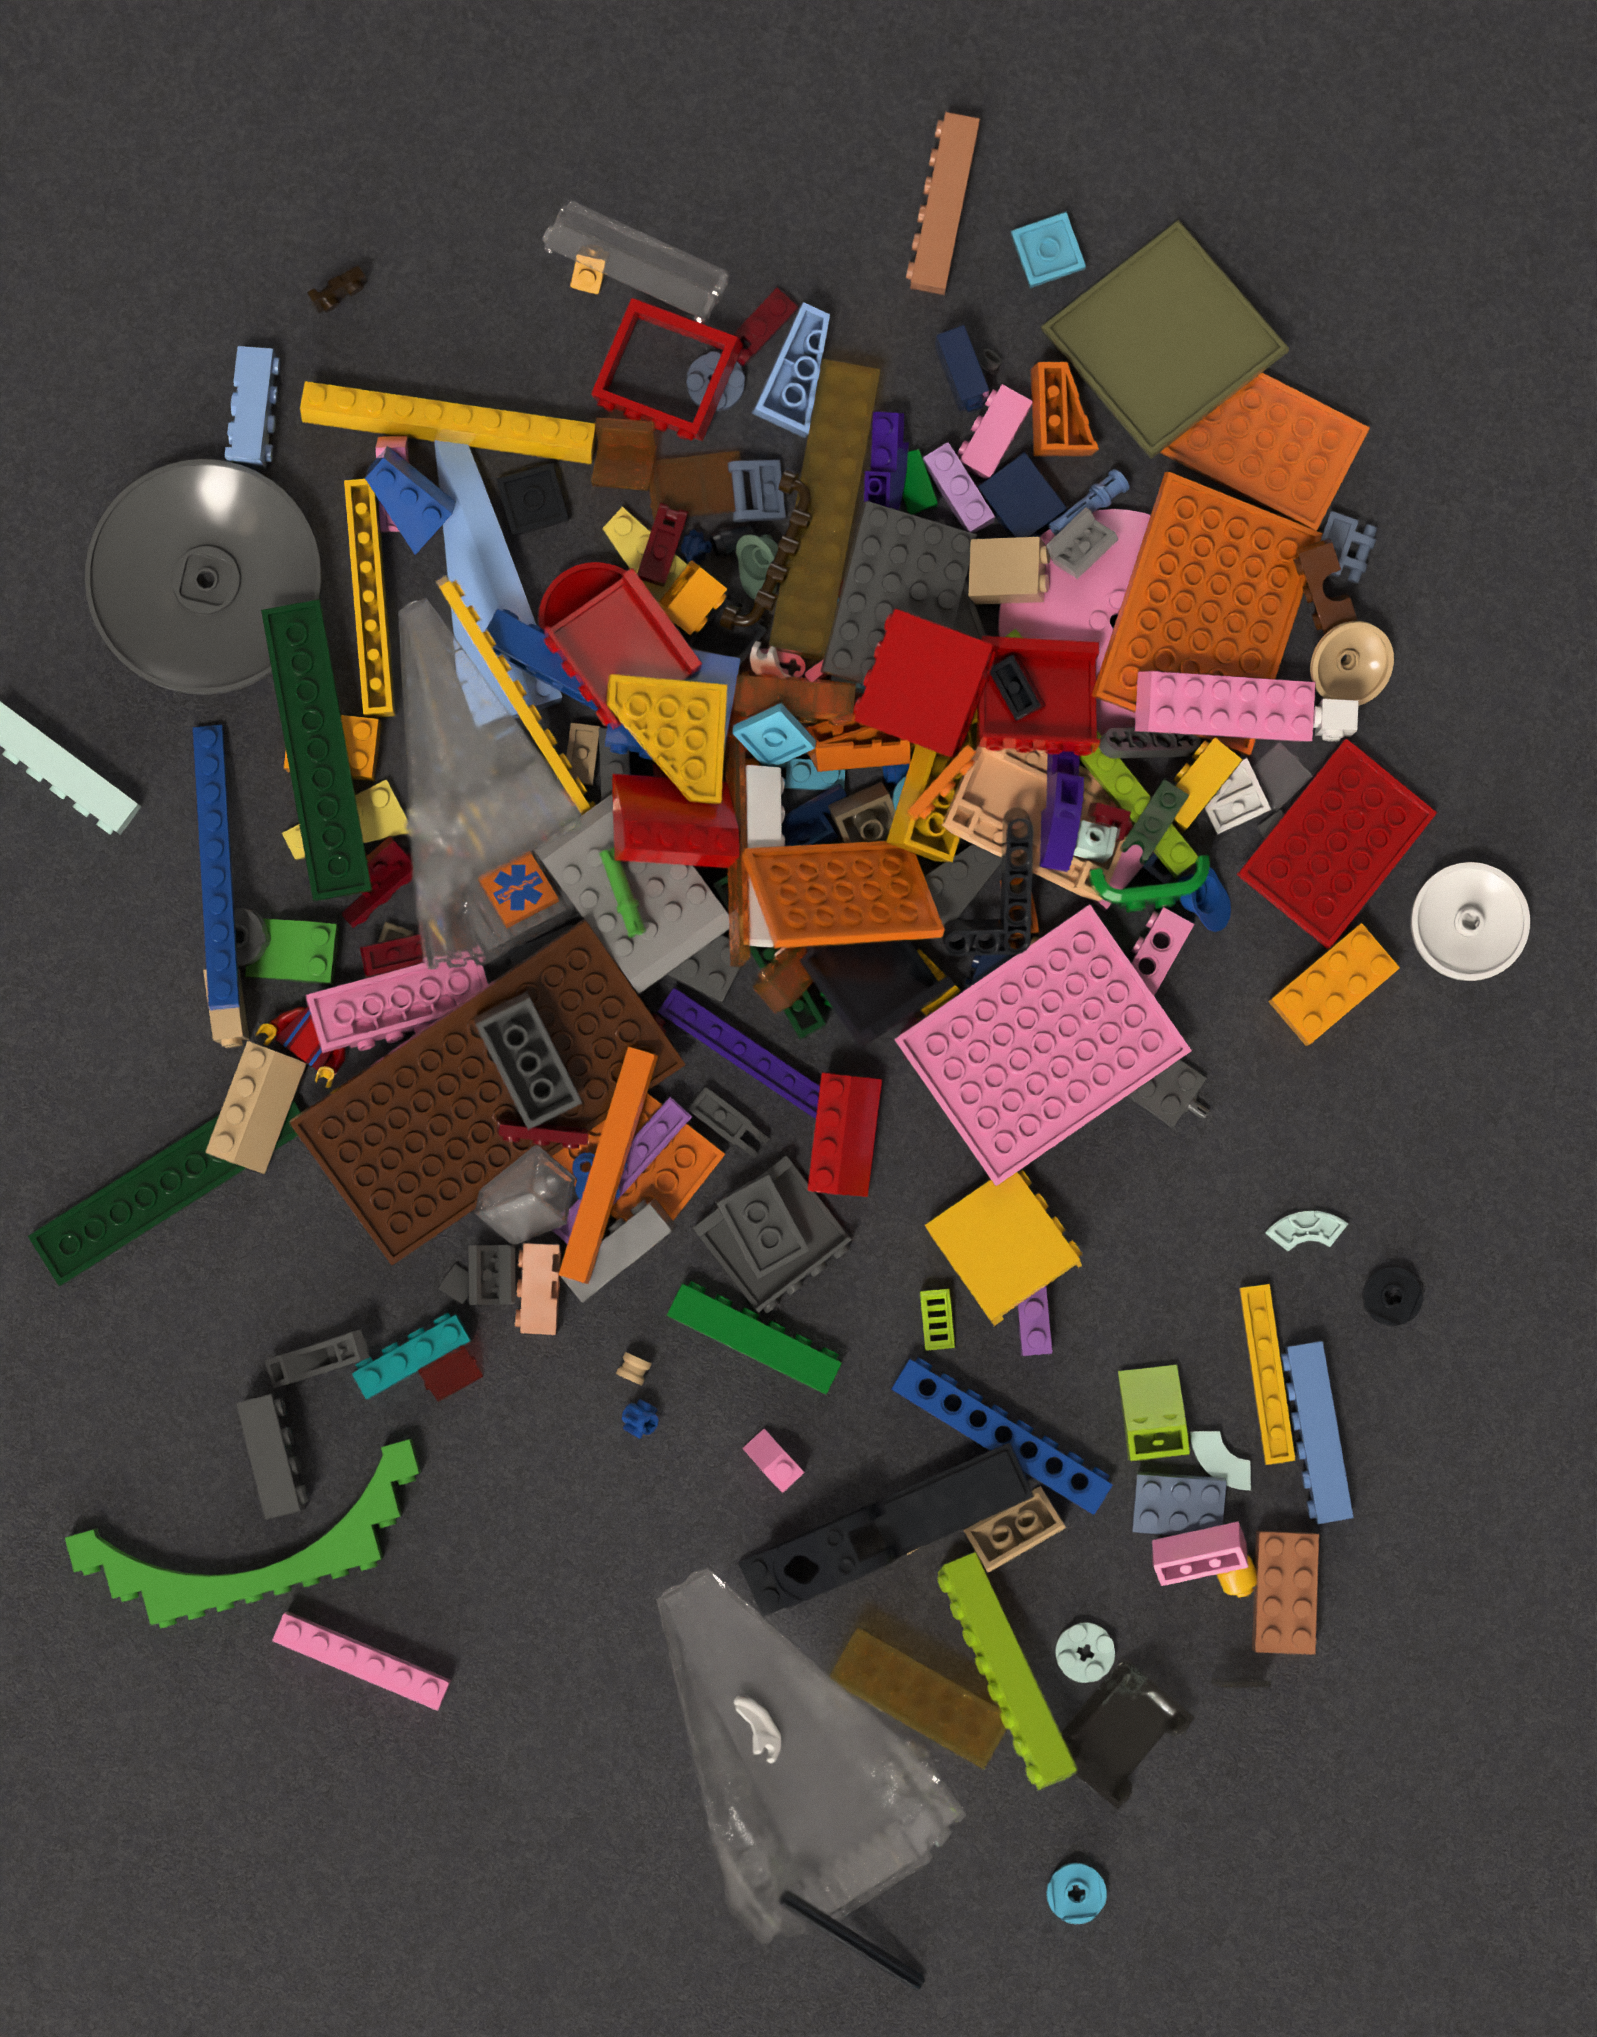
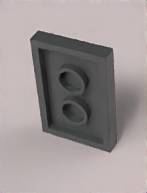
[715,1172,809,1279]

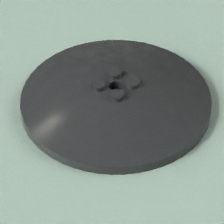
[85,459,322,695]

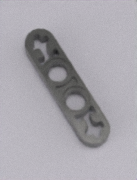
[1099,727,1201,758]

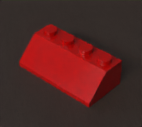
[807,1072,882,1197]

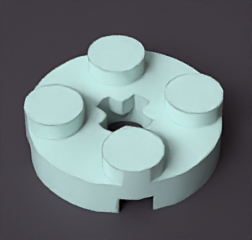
[1055,1622,1115,1683]

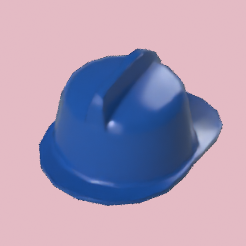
[1178,868,1231,932]

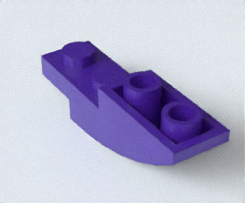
[864,412,909,510]
[1040,751,1084,872]

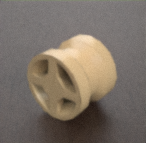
[616,1352,652,1385]

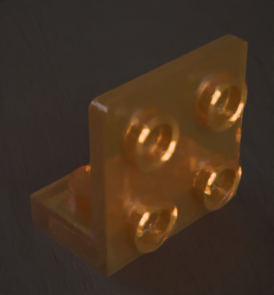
[591,417,659,491]

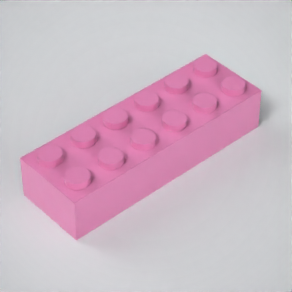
[1135,671,1315,742]

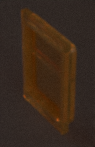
[646,451,741,520]

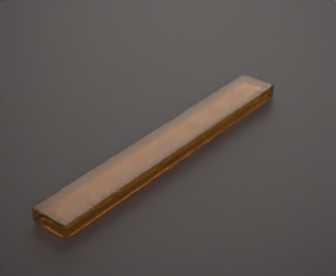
[725,731,750,967]

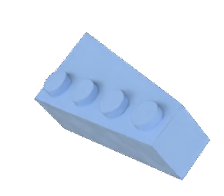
[752,302,830,438]
[224,346,280,470]

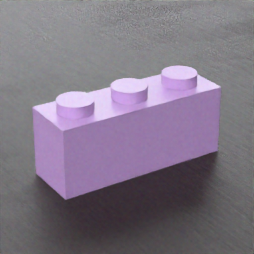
[923,442,995,534]

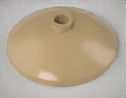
[1310,621,1394,706]

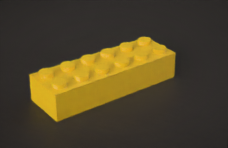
[886,709,977,862]

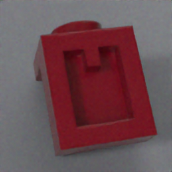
[1087,802,1132,842]

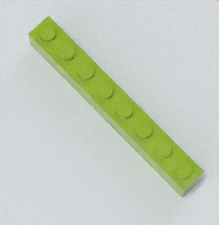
[938,1552,1077,1790]

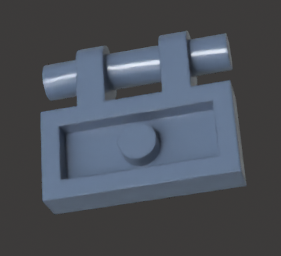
[1320,511,1377,584]

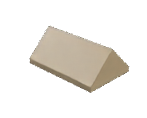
[964,1486,1066,1572]

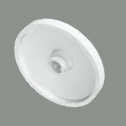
[1410,862,1530,981]

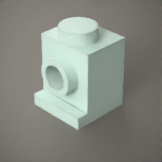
[1074,820,1118,864]

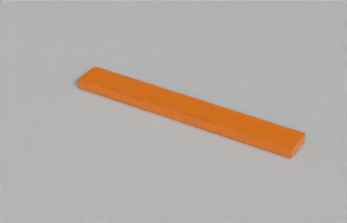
[558,1047,658,1284]

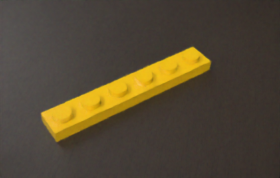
[1239,1284,1295,1465]

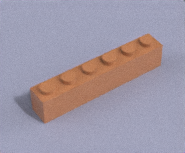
[906,112,980,295]

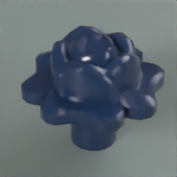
[681,530,712,565]

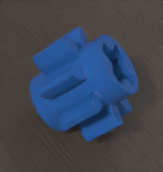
[622,1399,658,1439]

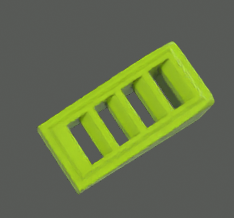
[920,1289,955,1351]

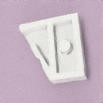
[1205,758,1271,835]

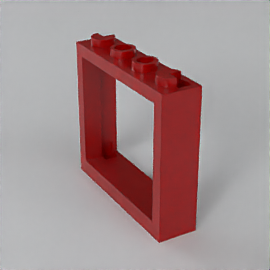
[591,298,743,442]

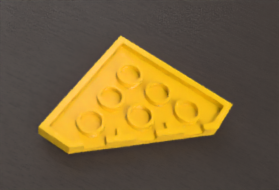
[607,674,727,804]

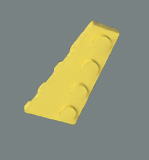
[603,507,687,625]
[282,779,414,860]

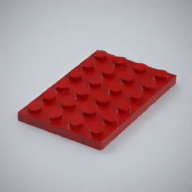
[1236,738,1437,949]

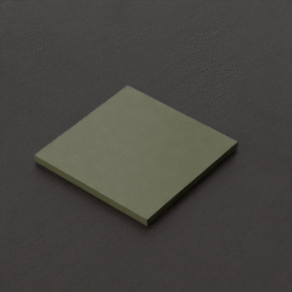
[1041,220,1289,459]

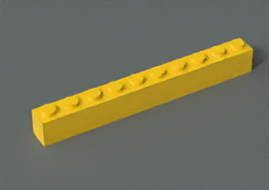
[300,381,596,464]

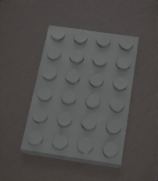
[820,501,977,685]

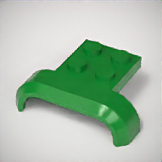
[1089,855,1210,913]

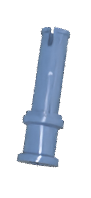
[1050,469,1129,536]

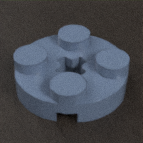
[686,351,745,411]

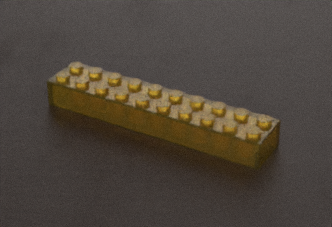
[769,359,881,661]

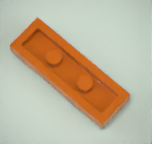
[906,744,976,822]

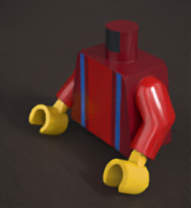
[255,1006,346,1088]

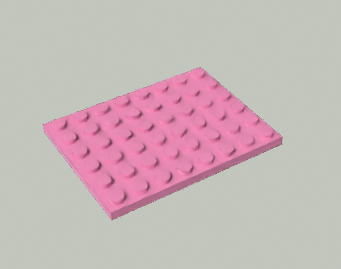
[894,905,1192,1186]

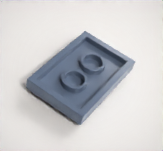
[1132,1472,1227,1535]

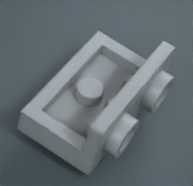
[1046,508,1118,579]

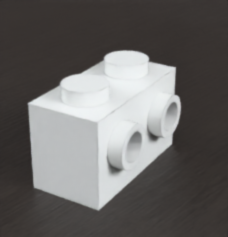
[1313,699,1359,741]

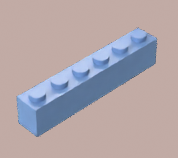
[1281,1341,1353,1524]

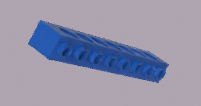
[891,1357,1113,1515]

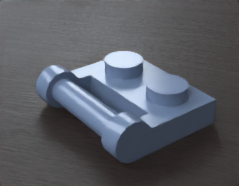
[727,460,786,522]

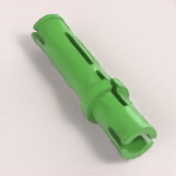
[599,848,647,938]

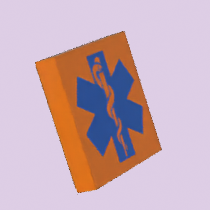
[478,851,559,929]

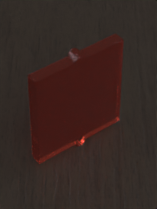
[418,1345,483,1402]

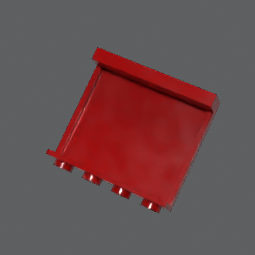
[543,568,702,730]
[853,609,999,758]
[977,636,1101,756]

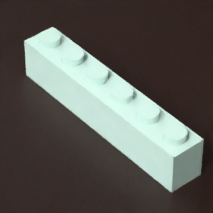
[0,702,141,835]

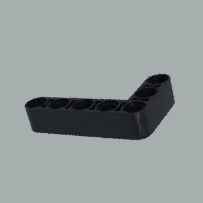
[942,807,1033,956]

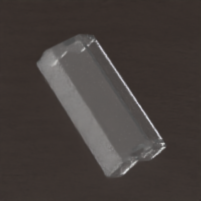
[542,200,731,325]

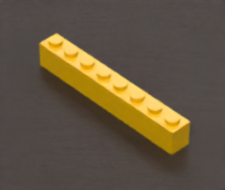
[344,479,396,718]

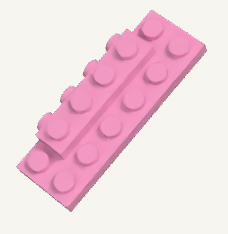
[306,948,488,1053]

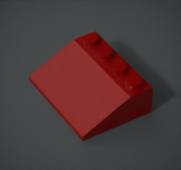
[612,774,740,868]

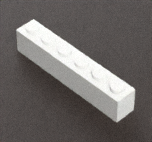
[737,765,785,947]

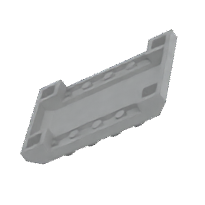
[534,794,735,994]

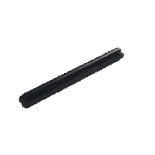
[778,1890,925,1991]

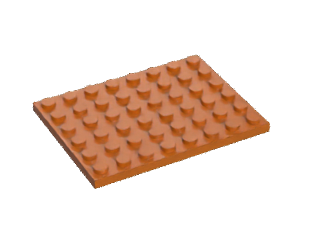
[1092,472,1323,755]

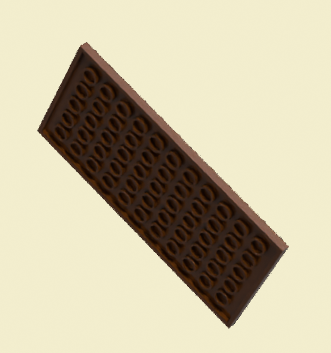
[289,919,686,1265]

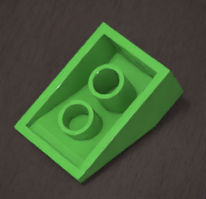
[245,919,340,985]

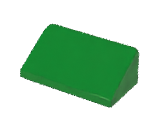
[902,449,938,515]

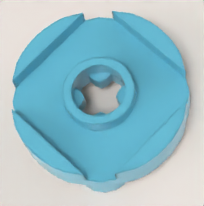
[1046,1863,1107,1924]

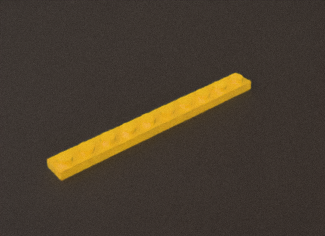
[436,575,596,816]

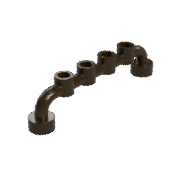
[720,468,813,630]

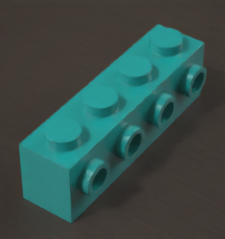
[352,1313,472,1400]

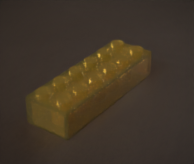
[827,1625,1007,1770]

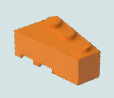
[805,712,911,772]

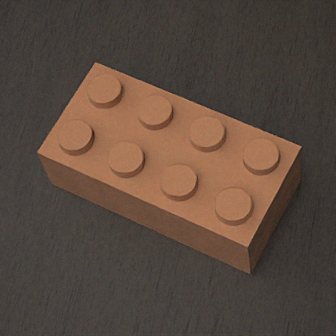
[1252,1530,1319,1654]

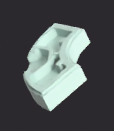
[1265,1211,1348,1251]
[1189,1431,1251,1490]

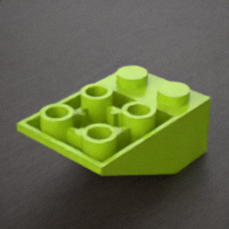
[1118,1365,1190,1461]

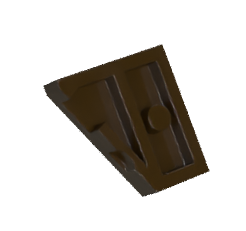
[307,266,367,314]

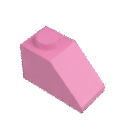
[742,1428,805,1493]

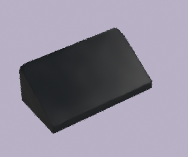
[990,654,1046,721]

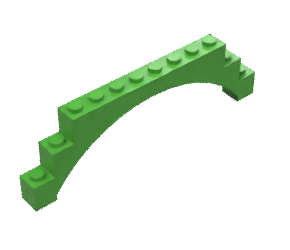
[65,1439,421,1628]

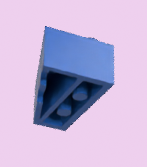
[365,446,456,555]

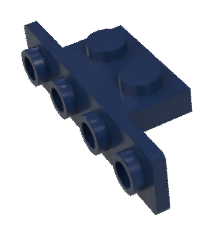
[781,784,847,846]

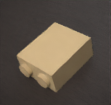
[968,537,1050,605]
[203,969,250,1048]

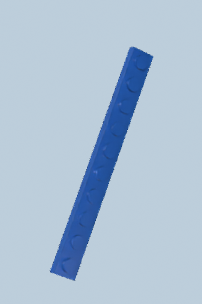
[193,725,240,1010]

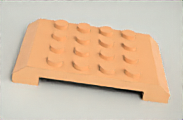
[942,742,1133,901]

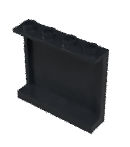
[799,940,955,1048]

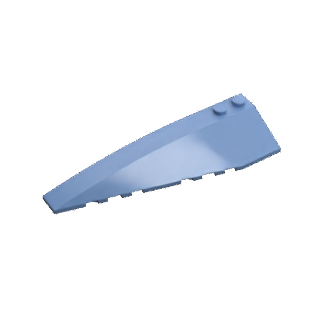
[434,440,562,731]

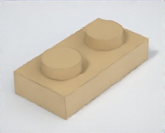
[566,723,600,786]

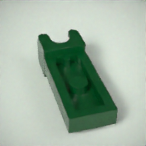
[1120,779,1189,865]

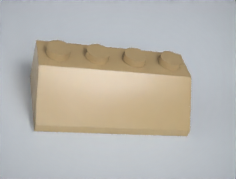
[205,1041,307,1174]

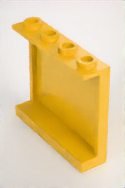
[925,1169,1083,1326]

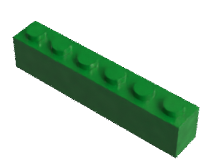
[666,1281,842,1394]

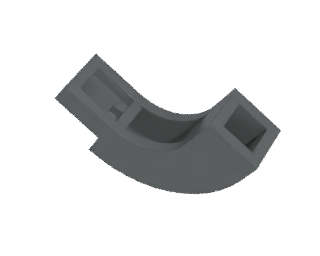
[265,1329,370,1389]

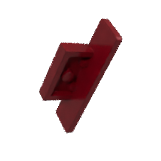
[341,836,441,928]

